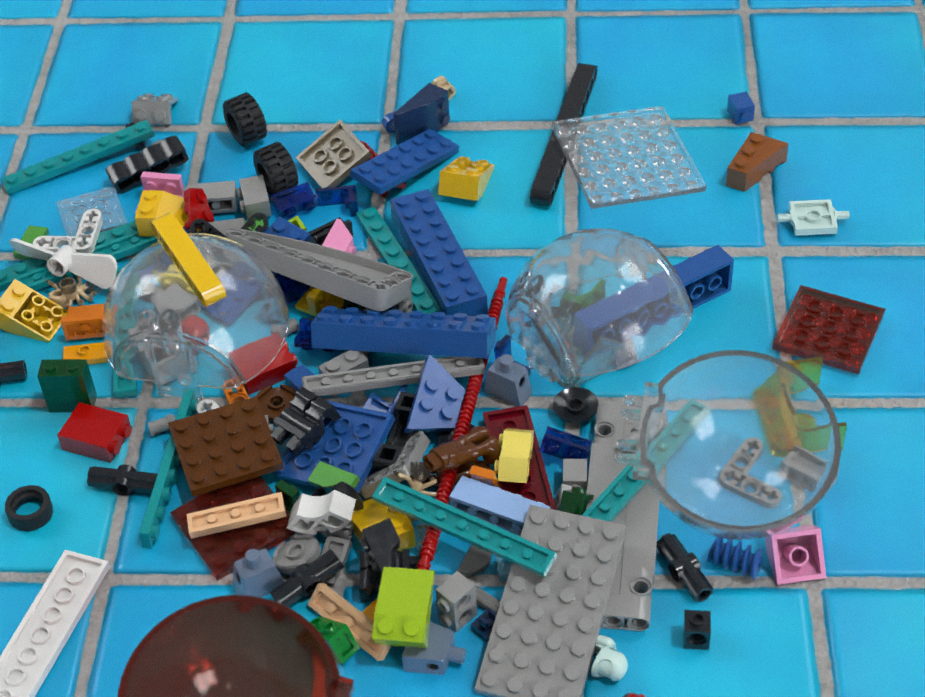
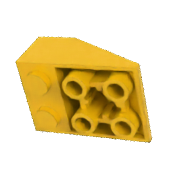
[438,157,495,201]
[0,279,68,343]

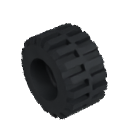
[223,92,267,146]
[253,142,298,197]

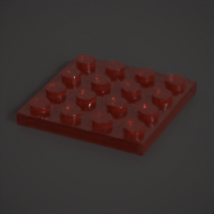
[772,285,886,375]
[170,476,298,581]

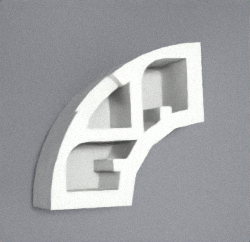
[287,490,356,535]

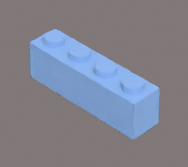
[449,476,551,536]

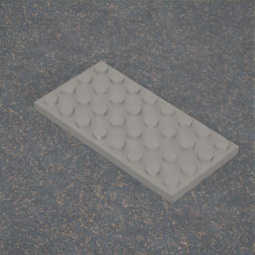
[474,505,627,697]

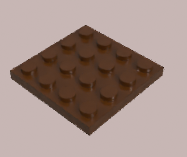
[168,396,284,497]

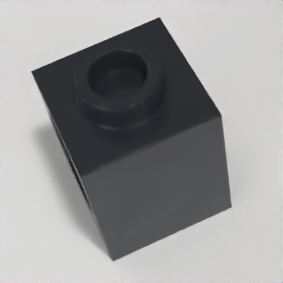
[683,610,711,650]

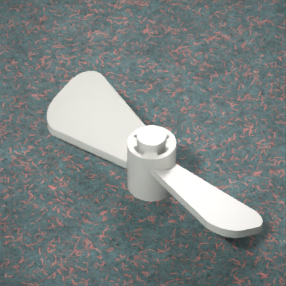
[9,238,117,289]

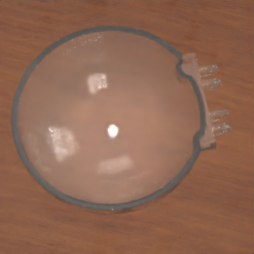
[615,350,841,540]

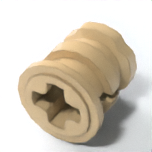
[432,76,456,100]

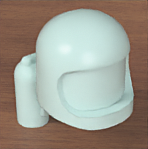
[591,634,628,681]

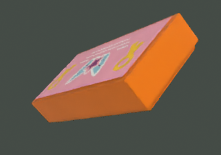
[469,465,501,489]

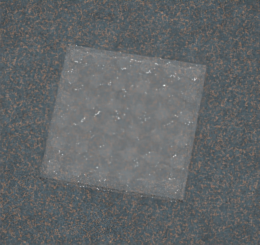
[552,106,707,209]

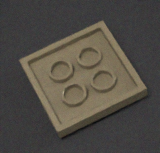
[295,119,373,194]

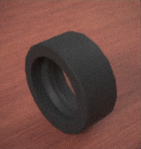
[5,485,53,531]

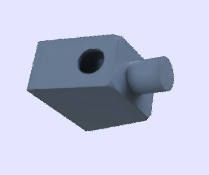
[484,354,532,407]
[233,549,284,606]
[402,622,466,675]

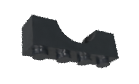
[373,392,418,473]
[359,518,400,579]

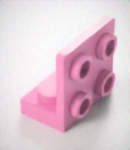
[135,172,185,214]

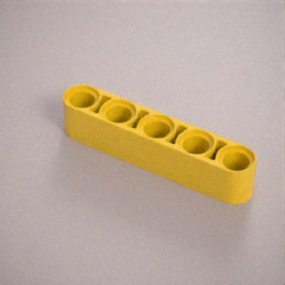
[150,212,227,307]

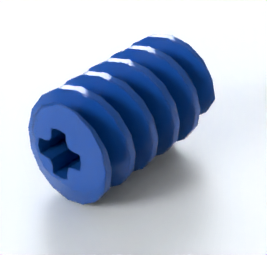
[707,534,763,580]

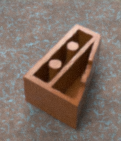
[726,132,789,192]

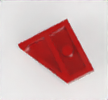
[184,188,215,229]

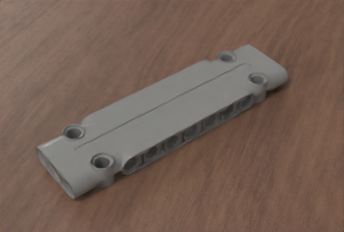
[586,403,664,631]

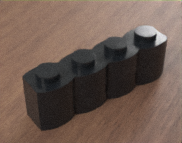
[105,135,189,194]

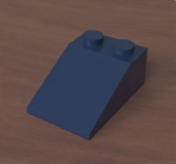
[393,83,450,145]

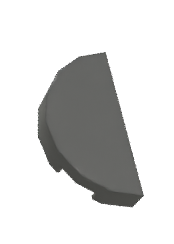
[457,545,492,578]

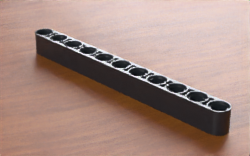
[530,63,598,207]

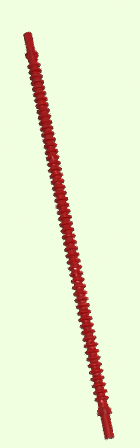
[416,277,508,570]

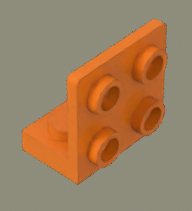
[61,303,111,341]

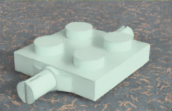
[777,199,850,236]

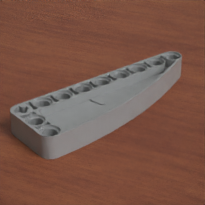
[225,228,413,311]

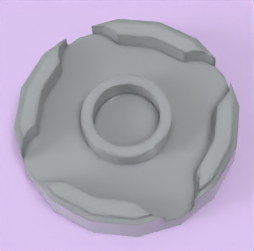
[273,533,321,575]

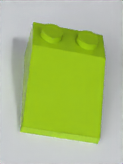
[372,567,435,648]

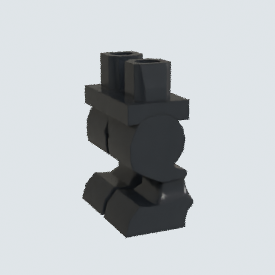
[270,387,341,455]
[359,549,420,603]

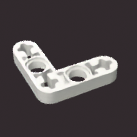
[33,209,103,253]

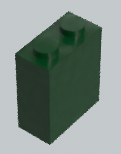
[37,359,97,412]

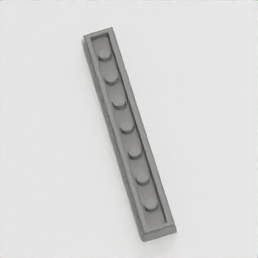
[302,356,485,396]

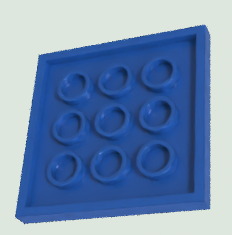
[274,400,395,494]

